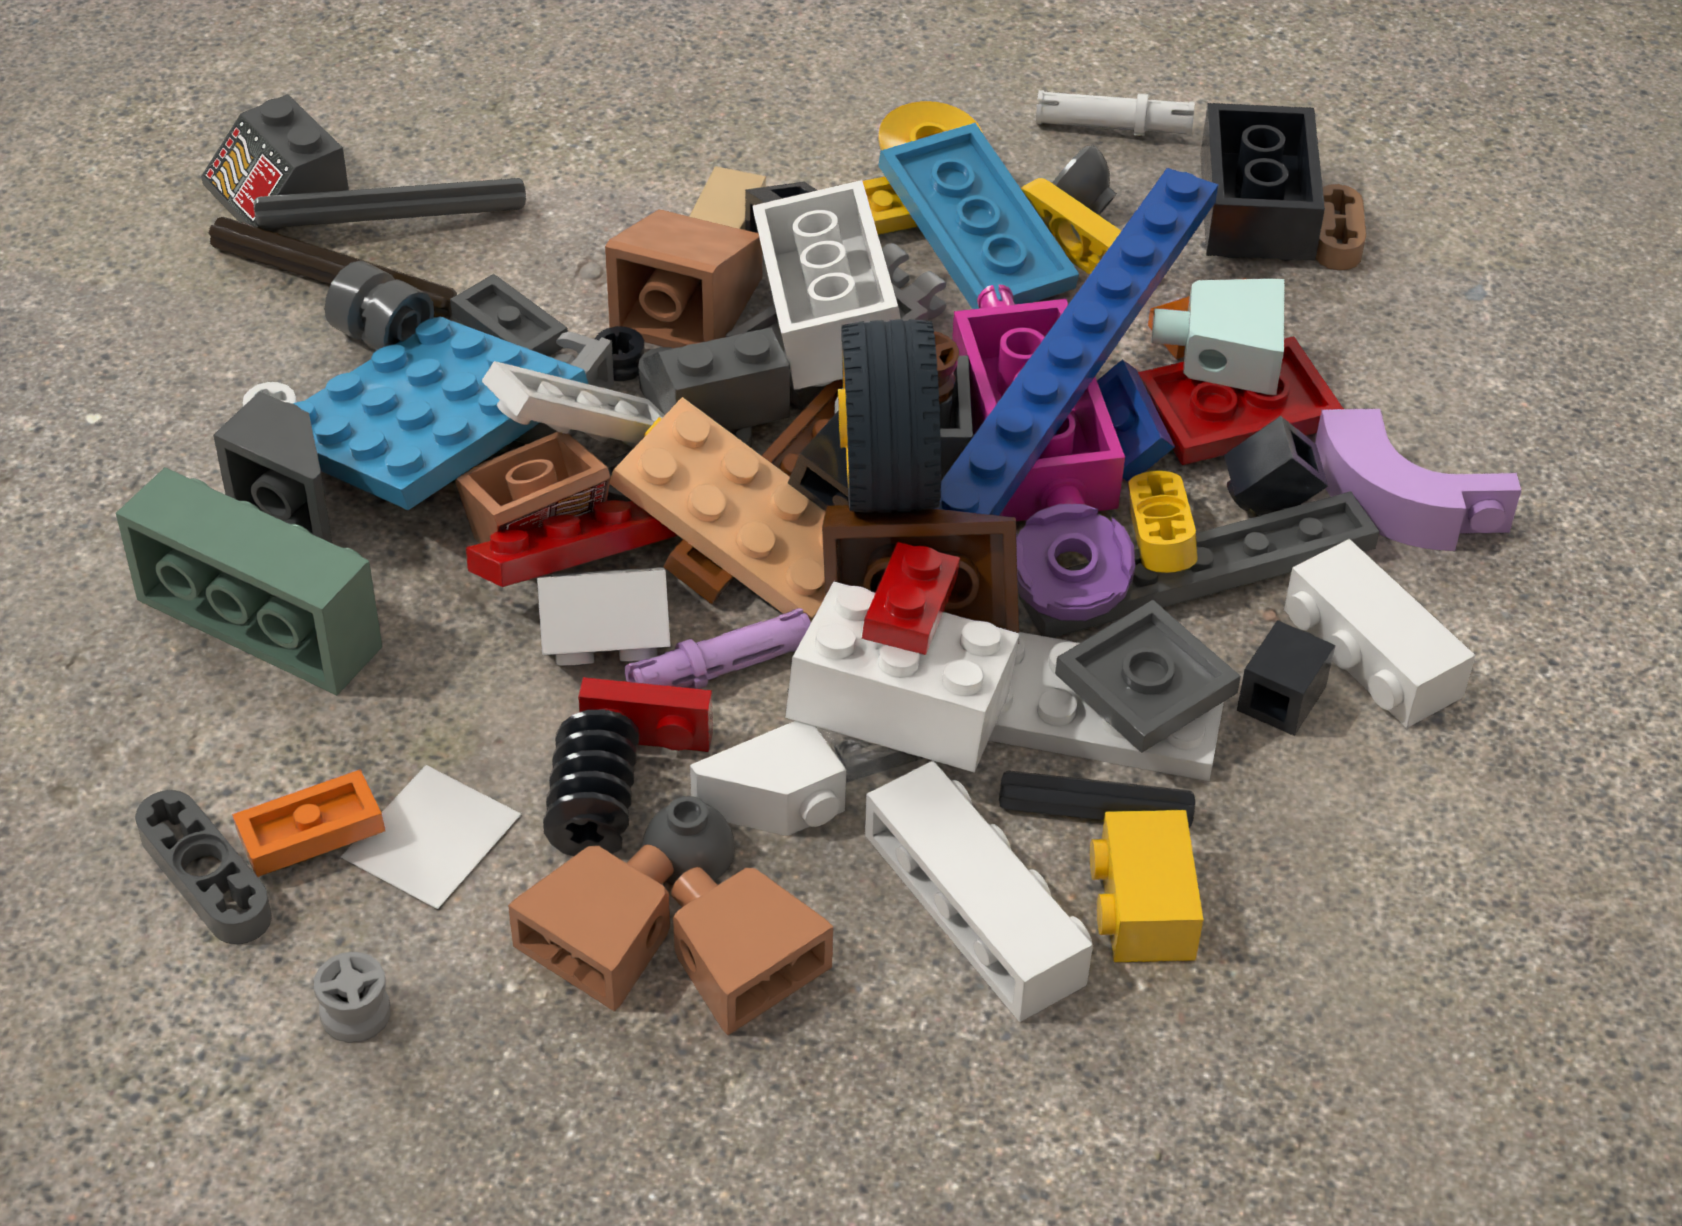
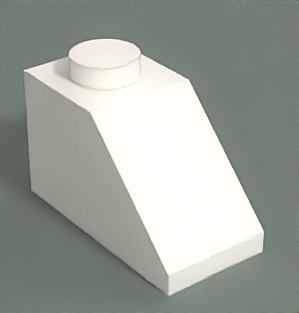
[690,721,846,836]

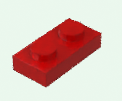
[862,542,960,655]
[578,677,713,752]

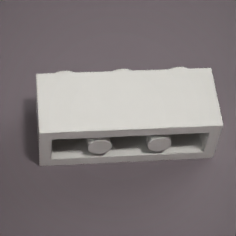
[1284,539,1475,729]

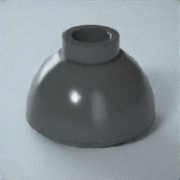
[1052,145,1117,215]
[642,796,735,885]

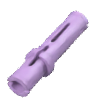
[625,608,811,689]

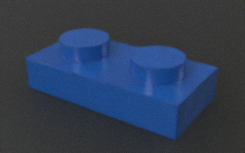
[1097,359,1175,482]

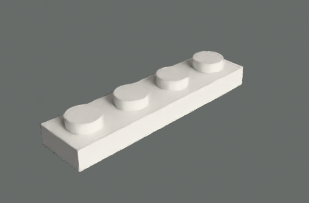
[482,361,665,448]

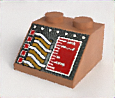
[455,432,611,544]

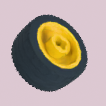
[838,319,941,513]

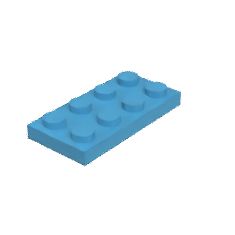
[878,123,1079,309]

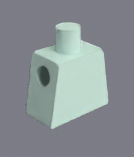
[1151,279,1284,395]

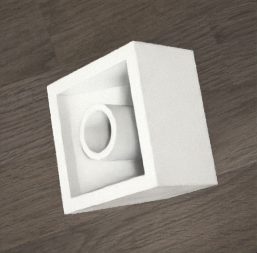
[537,567,670,665]

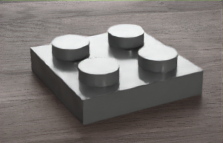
[1055,600,1241,753]

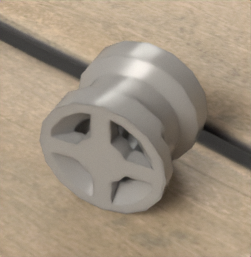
[314,952,390,1043]

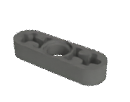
[135,790,272,944]

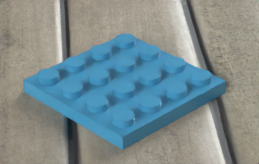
[293,317,588,510]

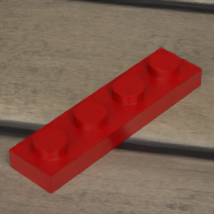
[466,500,678,587]

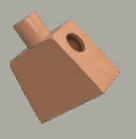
[508,844,674,1012]
[671,867,833,1035]

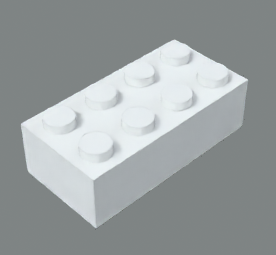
[752,180,901,390]

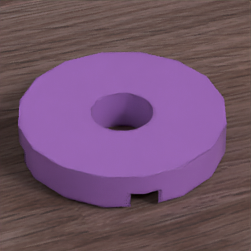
[1016,504,1135,620]

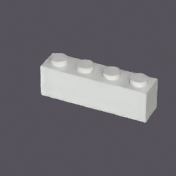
[865,761,1093,1023]

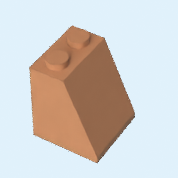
[605,209,763,348]

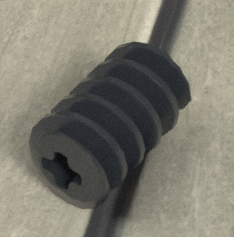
[543,709,639,857]

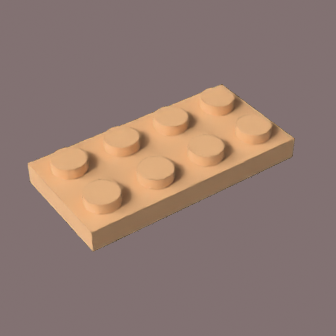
[610,397,826,622]

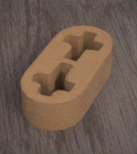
[1316,184,1366,270]

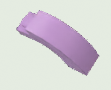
[1315,409,1521,551]

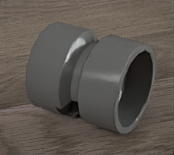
[324,260,434,351]

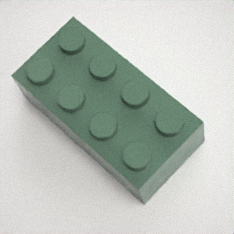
[116,467,383,696]

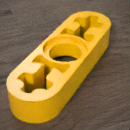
[1021,178,1121,275]
[1128,471,1198,573]

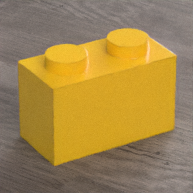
[1090,810,1204,963]

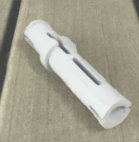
[1036,90,1195,136]

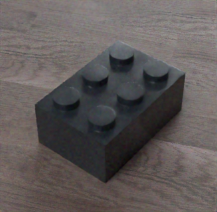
[1200,103,1325,261]

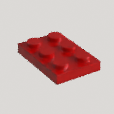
[1138,336,1344,465]

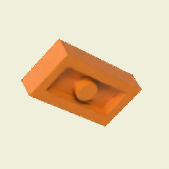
[232,769,385,877]

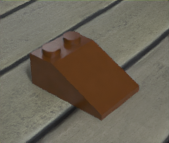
[822,505,1019,644]

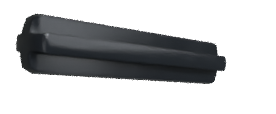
[999,770,1195,828]

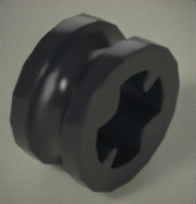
[595,326,645,382]

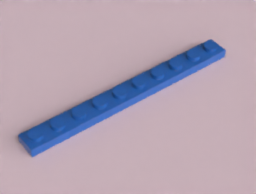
[933,168,1219,516]

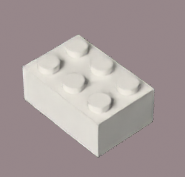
[785,582,1020,773]

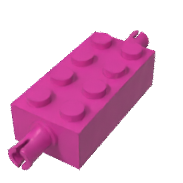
[952,284,1125,521]

